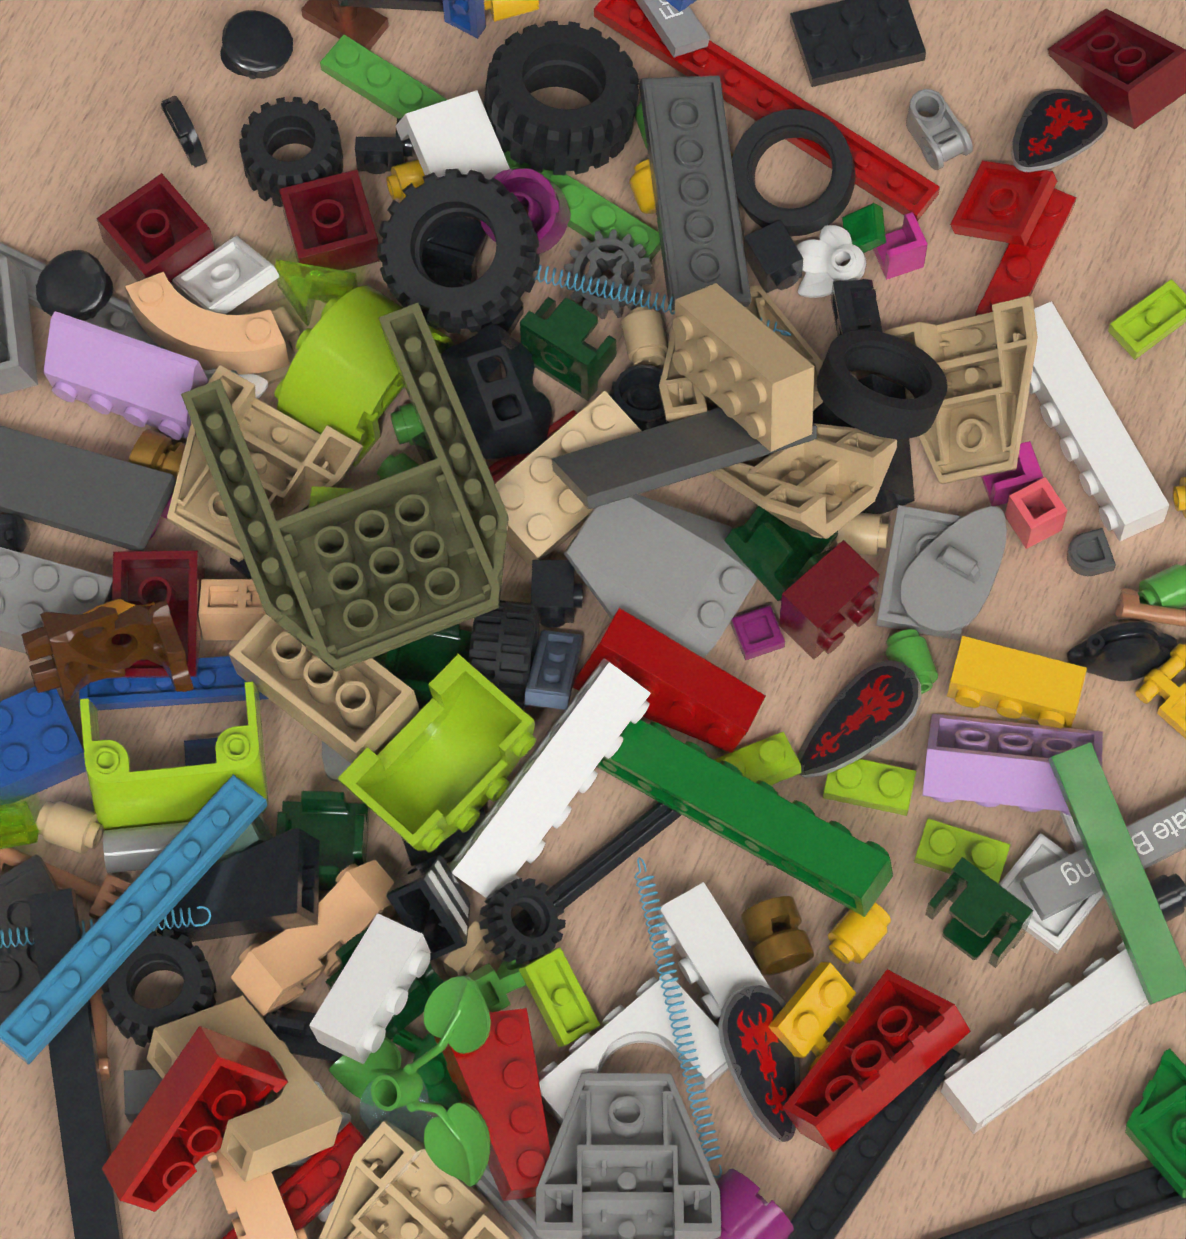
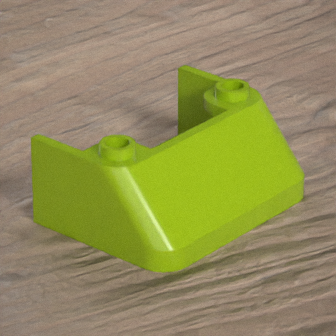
[80,682,268,830]

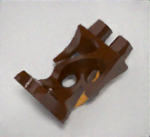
[21,599,194,701]

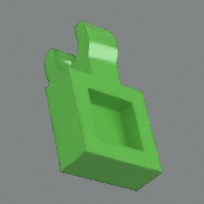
[466,959,526,1012]

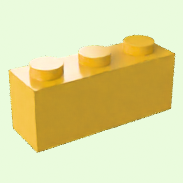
[947,636,1087,729]

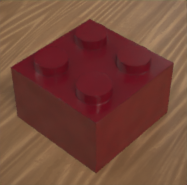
[279,169,380,281]
[96,173,215,283]
[779,540,880,659]

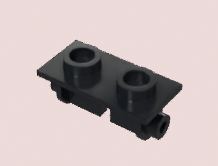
[265,1007,343,1062]

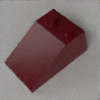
[1048,9,1186,129]
[112,550,205,678]

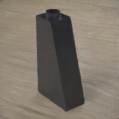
[157,828,320,942]

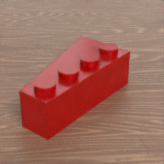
[573,608,766,753]
[782,969,971,1152]
[433,1008,551,1201]
[102,1026,288,1212]

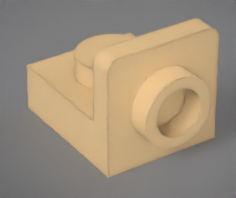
[444,921,505,978]

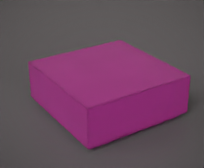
[731,605,785,661]

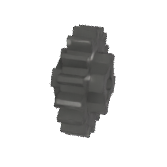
[564,229,653,319]

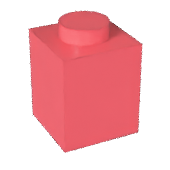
[1005,477,1068,549]

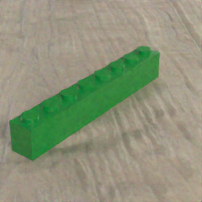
[596,719,893,917]

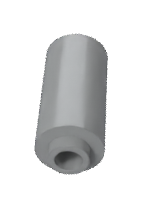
[103,822,189,873]

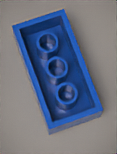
[0,686,86,809]

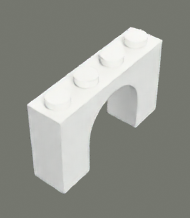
[538,974,729,1126]

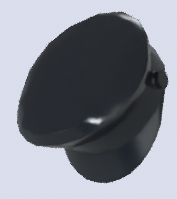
[220,10,293,79]
[36,250,113,321]
[608,364,670,431]

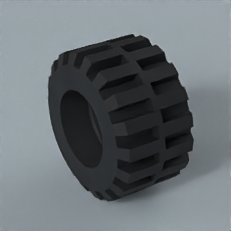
[239,97,343,207]
[468,600,539,710]
[101,929,217,1048]

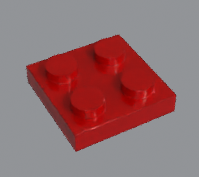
[950,160,1058,246]

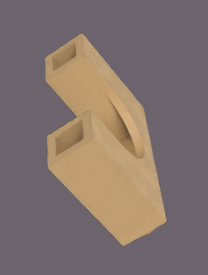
[147,996,342,1182]

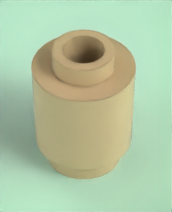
[621,307,668,368]
[829,512,889,556]
[35,800,104,855]

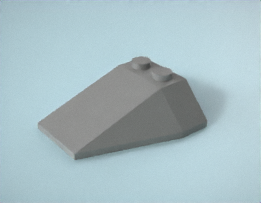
[564,495,758,658]
[536,1073,721,1239]

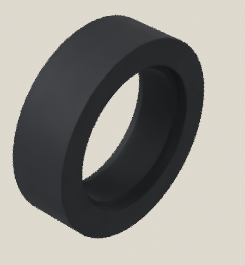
[732,109,855,236]
[816,330,948,439]

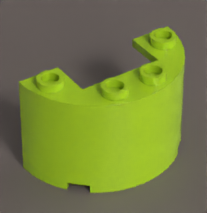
[274,285,454,467]
[337,654,537,852]

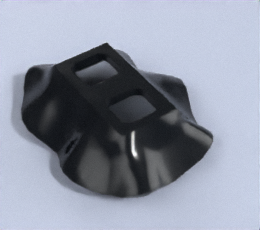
[440,324,552,459]

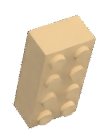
[672,283,815,452]
[495,391,641,569]
[228,614,420,764]

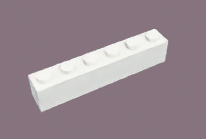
[1029,301,1169,541]
[449,659,651,898]
[941,942,1149,1134]

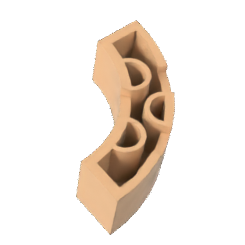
[125,272,289,375]
[231,860,396,1017]
[206,1148,308,1239]

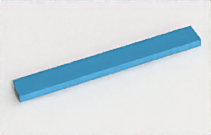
[0,774,268,1065]

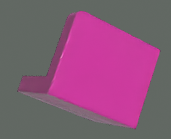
[873,212,928,280]
[981,441,1044,506]

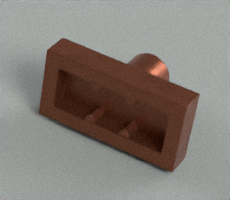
[301,0,389,50]

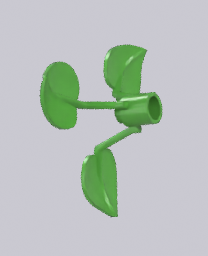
[329,976,491,1187]

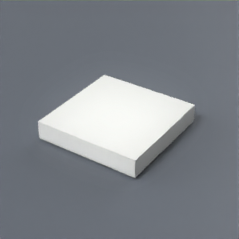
[172,236,280,314]
[999,833,1104,954]

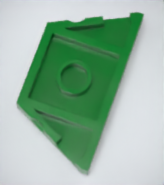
[1125,1048,1186,1198]

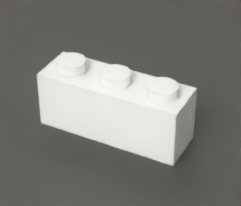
[656,882,771,1021]
[309,913,431,1064]

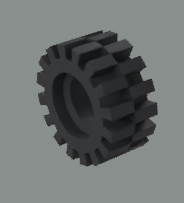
[479,878,566,964]

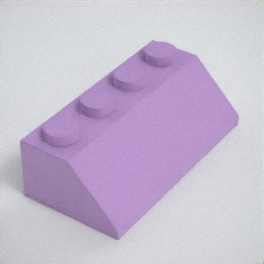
[44,311,208,440]
[923,714,1103,816]

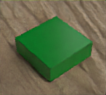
[842,203,886,253]

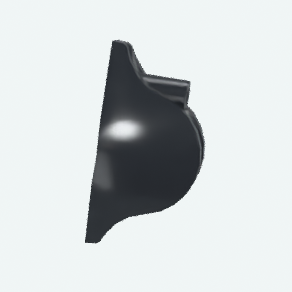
[1067,619,1178,681]

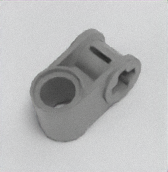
[906,89,973,170]

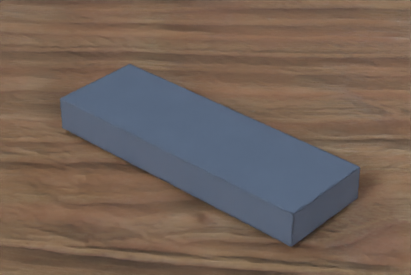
[524,630,583,710]

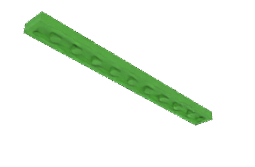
[320,35,661,261]

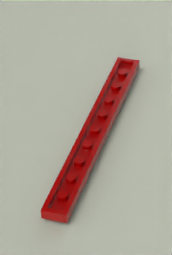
[594,0,940,221]

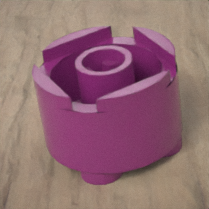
[480,168,571,255]
[715,1169,794,1239]

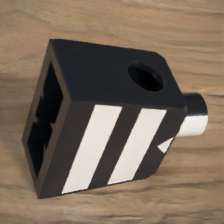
[386,855,470,961]

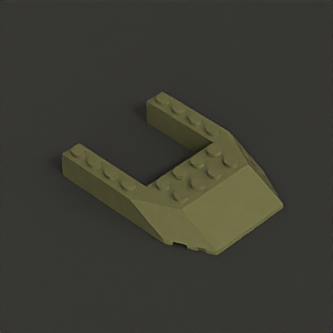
[181,303,509,672]

